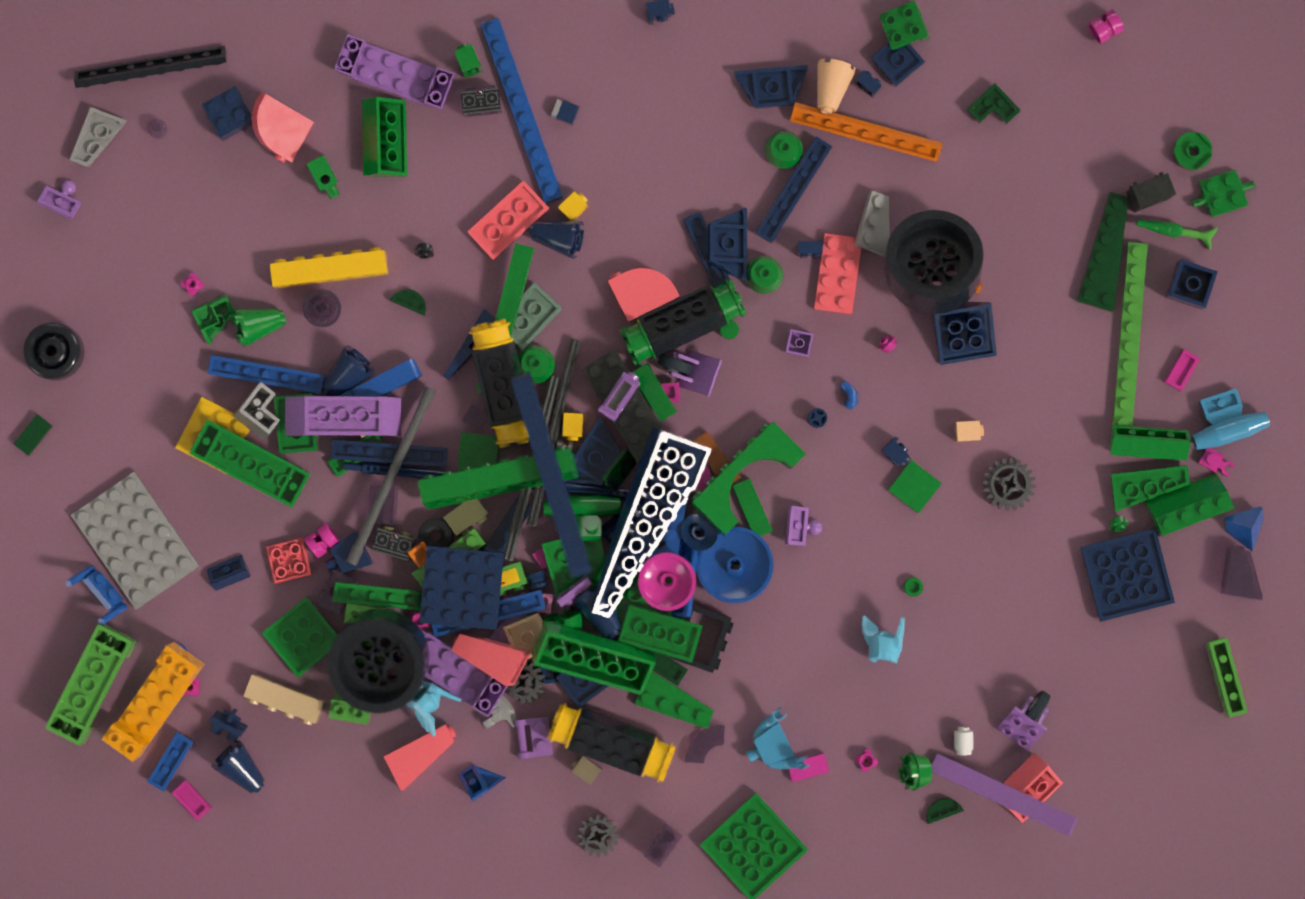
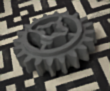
[982,458,1036,511]

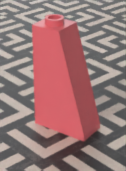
[451,633,531,687]
[384,724,456,791]

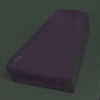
[1220,545,1263,600]

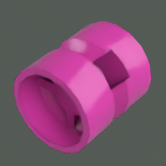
[1088,9,1124,44]
[304,523,340,558]

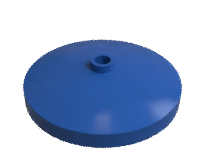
[696,527,774,604]

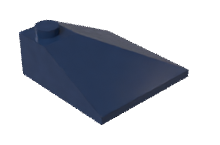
[932,302,997,365]

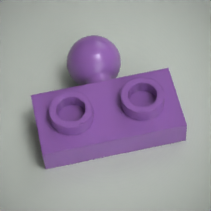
[37,180,81,220]
[785,506,822,546]

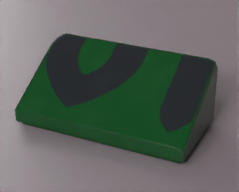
[602,449,636,492]

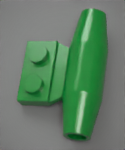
[544,495,621,541]

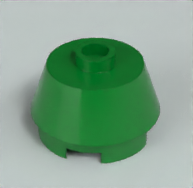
[765,131,803,169]
[746,256,783,294]
[518,345,555,383]
[898,752,932,791]

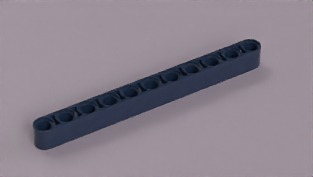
[511,371,592,578]

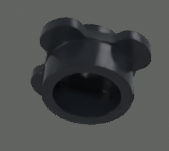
[414,243,434,259]

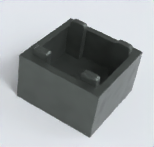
[1126,172,1176,213]

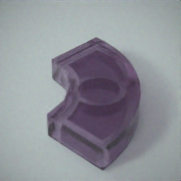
[684,725,725,763]

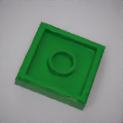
[457,432,499,471]
[888,460,942,514]

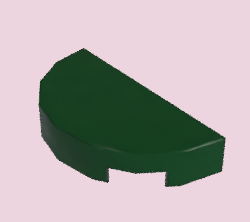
[389,289,426,316]
[926,798,964,824]

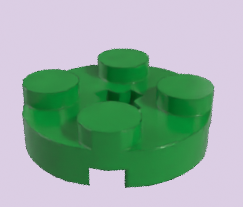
[1173,132,1212,171]

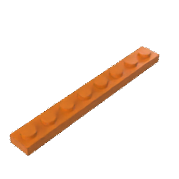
[790,102,943,162]

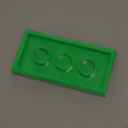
[618,604,703,663]

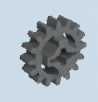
[506,661,546,703]
[577,814,619,857]

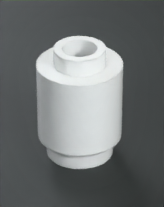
[954,727,973,755]

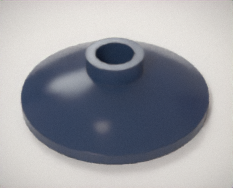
[680,514,717,551]

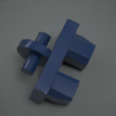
[210,708,248,743]

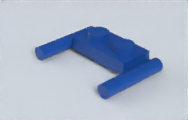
[65,565,127,625]

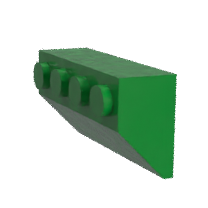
[362,97,408,177]
[1145,473,1234,537]

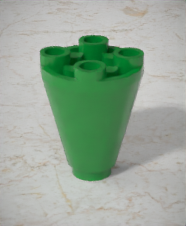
[230,309,286,347]

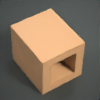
[955,421,984,442]

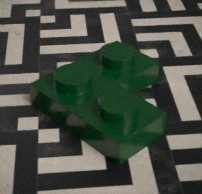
[966,83,1021,124]

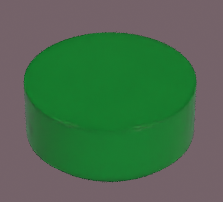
[720,320,739,340]
[903,577,923,597]

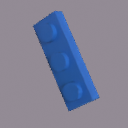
[147,732,194,792]

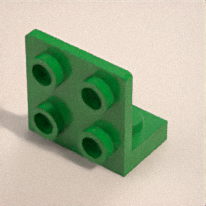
[879,0,930,50]

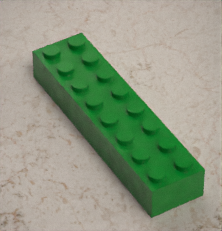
[418,447,579,510]

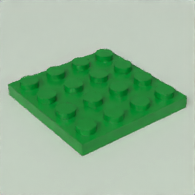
[699,793,808,899]

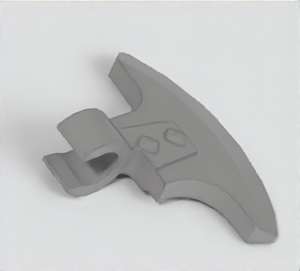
[483,695,517,729]

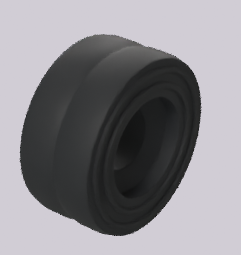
[418,518,454,547]

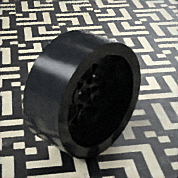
[885,210,984,314]
[327,609,429,713]

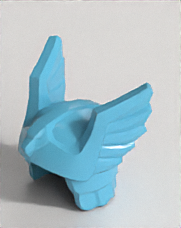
[861,615,905,663]
[406,680,462,736]

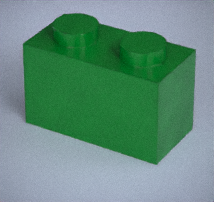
[454,43,483,79]

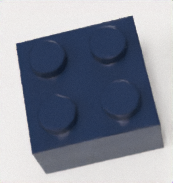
[855,70,882,98]
[797,241,823,258]

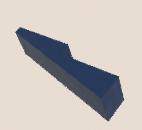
[444,308,495,380]

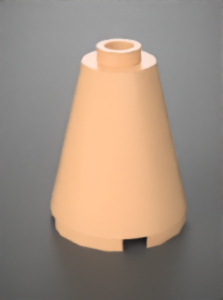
[817,59,855,114]

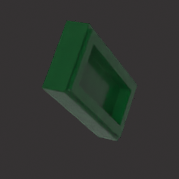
[14,414,53,456]
[653,652,688,686]

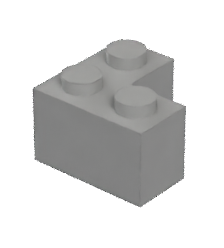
[233,382,280,439]

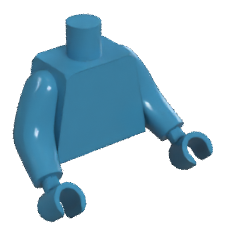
[746,707,810,769]

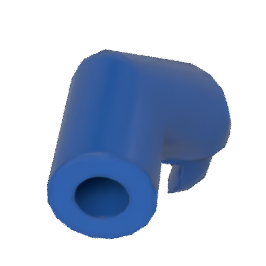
[840,380,858,409]

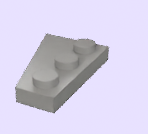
[70,107,127,168]
[854,190,890,257]

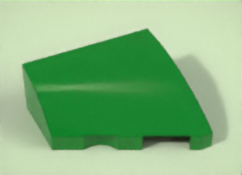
[191,294,234,345]

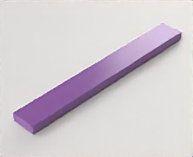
[931,753,1078,837]

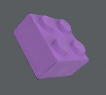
[785,329,814,358]

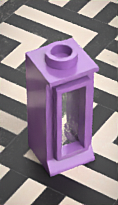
[598,371,640,422]

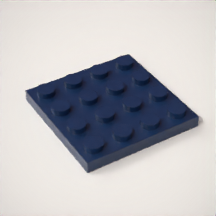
[1080,528,1175,622]
[420,545,504,630]

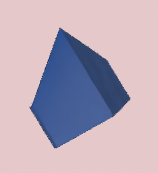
[1225,506,1263,552]
[458,764,506,801]

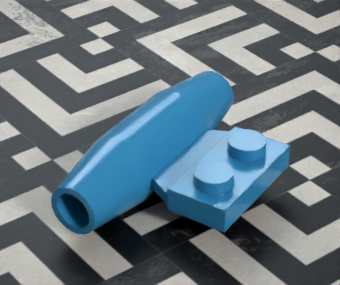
[1191,389,1270,450]

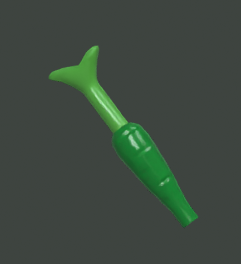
[1136,219,1217,250]

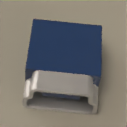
[551,99,579,125]

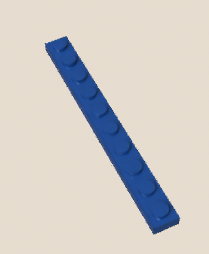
[481,18,563,204]

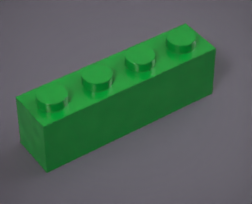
[1109,425,1191,460]

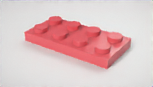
[468,180,550,261]
[814,233,861,315]

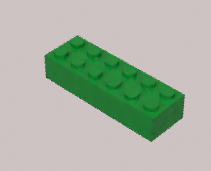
[532,621,656,695]

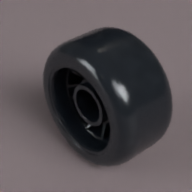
[23,322,84,381]

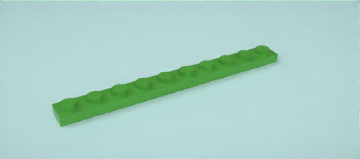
[1112,242,1148,426]

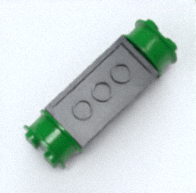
[619,279,747,365]

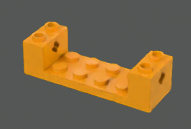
[101,642,205,762]

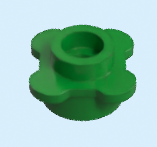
[1109,516,1129,532]

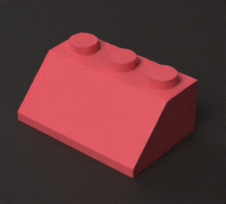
[1003,753,1063,823]

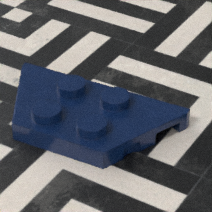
[734,65,808,109]
[708,208,747,282]
[564,418,621,485]

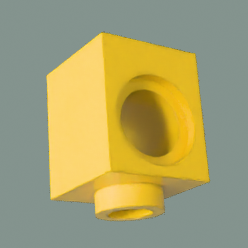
[558,191,588,221]
[563,413,583,441]

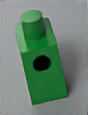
[307,155,340,199]

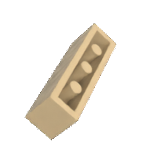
[243,674,326,726]

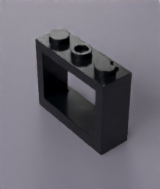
[669,605,734,673]

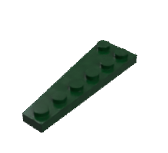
[1076,192,1129,313]

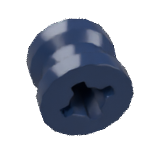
[808,408,828,428]
[526,570,548,590]

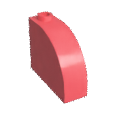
[252,92,314,163]
[608,268,680,323]

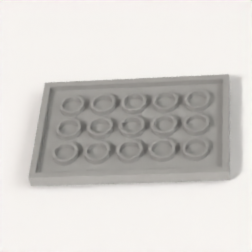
[71,472,200,610]

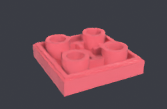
[266,538,312,584]

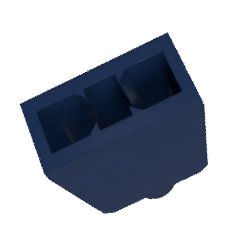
[324,531,374,573]

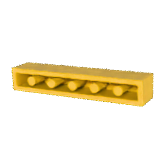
[270,247,389,288]

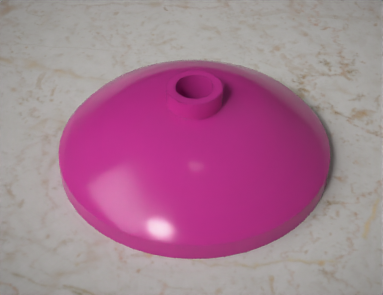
[638,552,696,611]

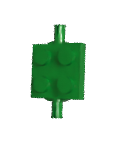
[1191,170,1256,218]

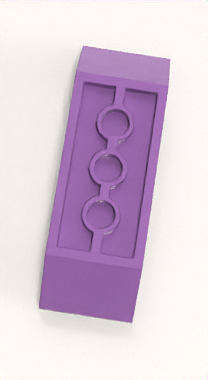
[334,34,455,110]
[285,396,401,436]
[394,627,507,717]

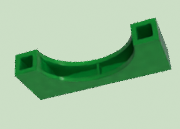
[691,421,806,537]

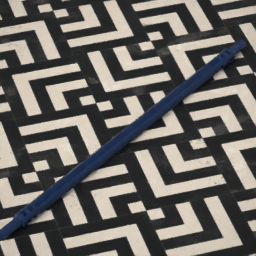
[344,462,629,499]

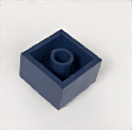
[202,86,252,141]
[1165,259,1218,310]

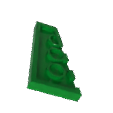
[1110,465,1190,512]
[635,671,714,729]

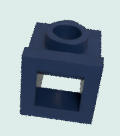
[646,0,675,25]
[881,437,911,467]

